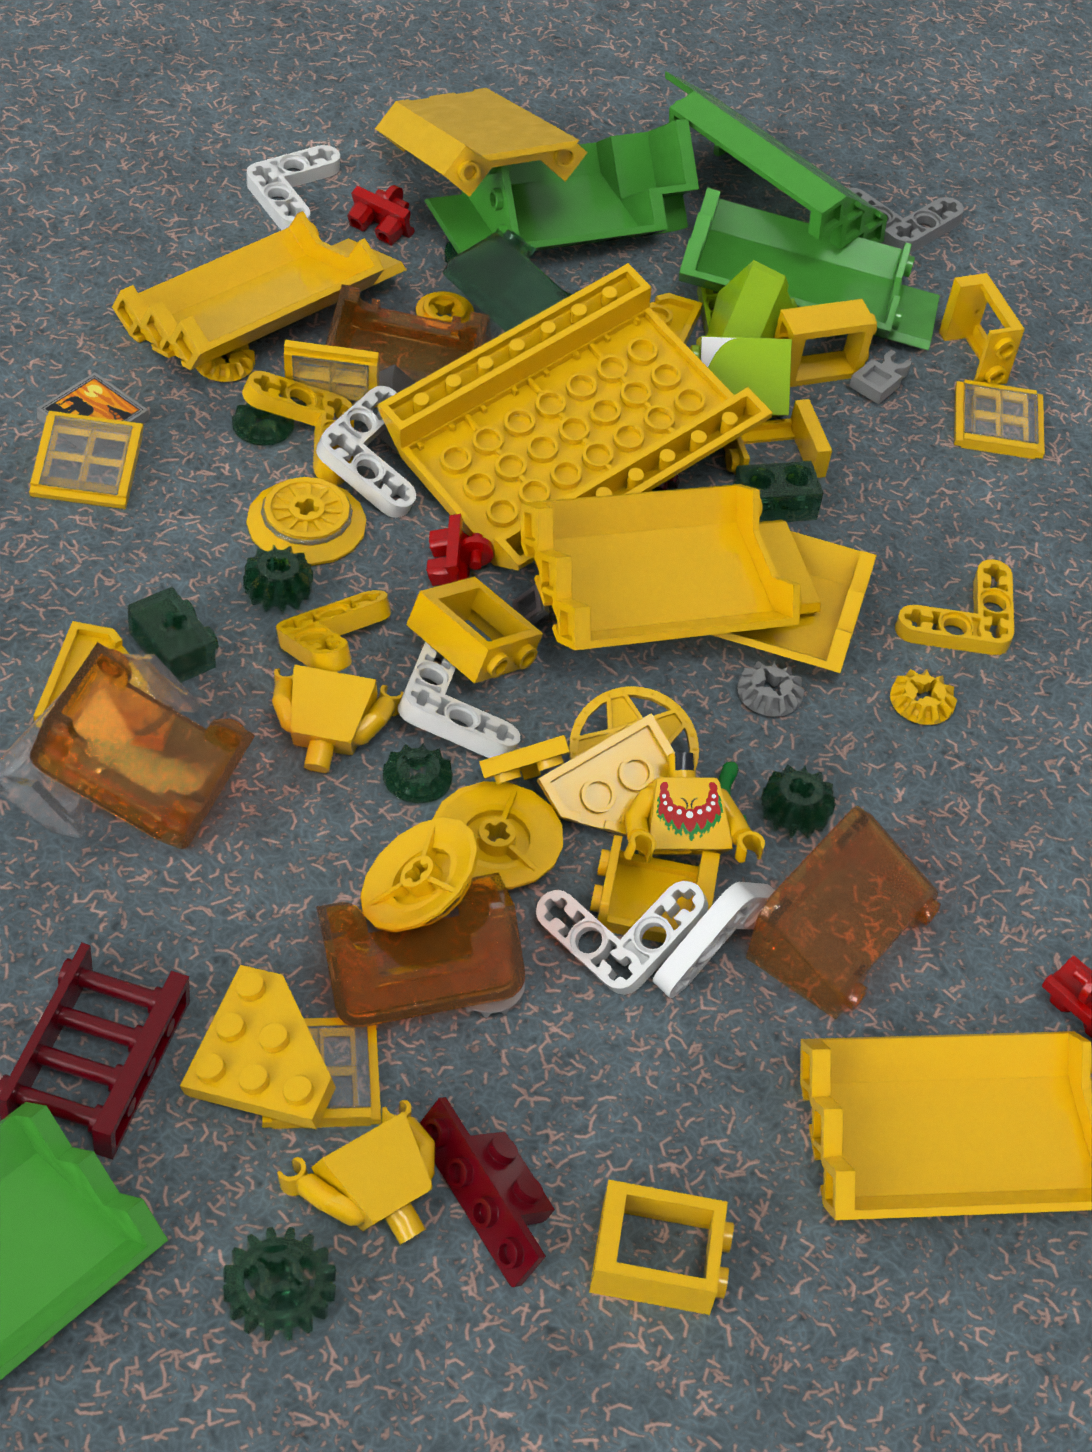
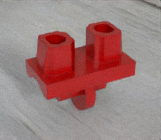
[347,185,415,246]
[426,513,494,586]
[1042,955,1092,1038]

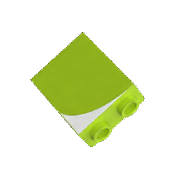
[690,336,792,417]

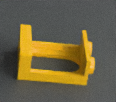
[939,273,1025,385]
[723,399,832,485]

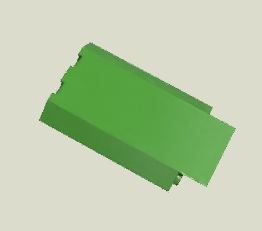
[665,71,888,249]
[679,187,940,350]
[0,1102,168,1380]

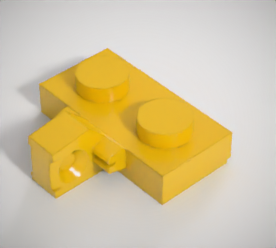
[479,735,570,785]

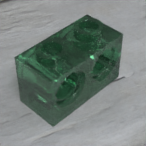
[733,461,824,522]

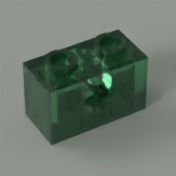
[127,587,219,687]

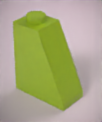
[707,260,798,338]

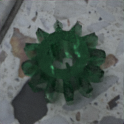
[243,544,313,614]
[760,764,836,839]

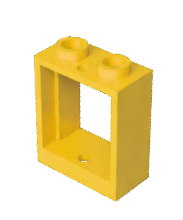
[774,299,877,387]
[406,576,543,684]
[589,1179,734,1315]

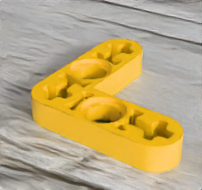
[242,371,354,486]
[895,559,1014,655]
[276,590,391,672]

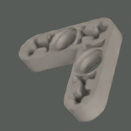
[848,188,964,254]

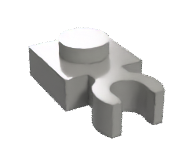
[849,350,912,404]

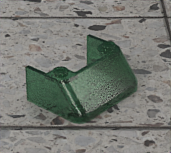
[442,229,578,332]

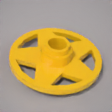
[569,686,699,768]

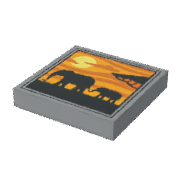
[36,372,149,456]

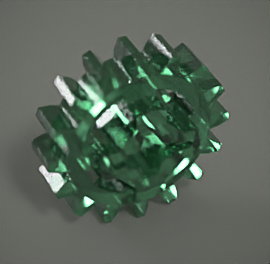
[223,1227,336,1341]

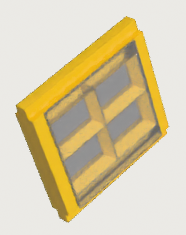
[284,340,379,408]
[954,379,1045,459]
[29,411,144,509]
[262,1017,381,1129]

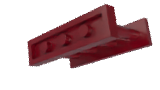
[0,942,190,1160]

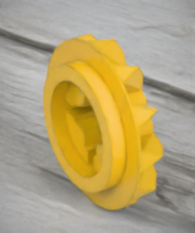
[416,291,474,336]
[196,344,255,382]
[890,669,957,725]

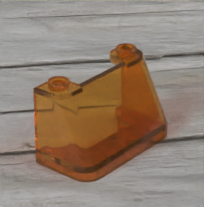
[320,284,491,388]
[30,642,255,849]
[746,805,941,1020]
[316,872,525,1027]

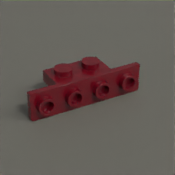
[420,1097,555,1287]

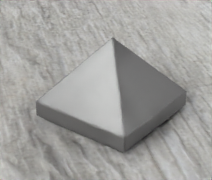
[379,364,416,393]
[512,584,550,626]

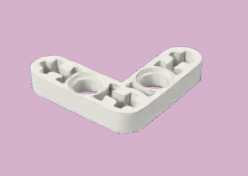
[247,145,340,230]
[316,386,416,518]
[398,642,520,758]
[536,881,708,995]
[653,882,786,998]

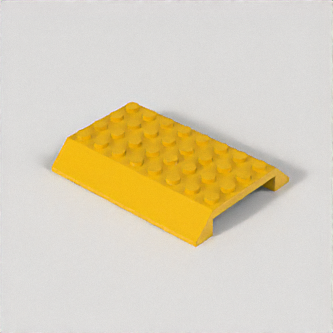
[378,263,773,571]

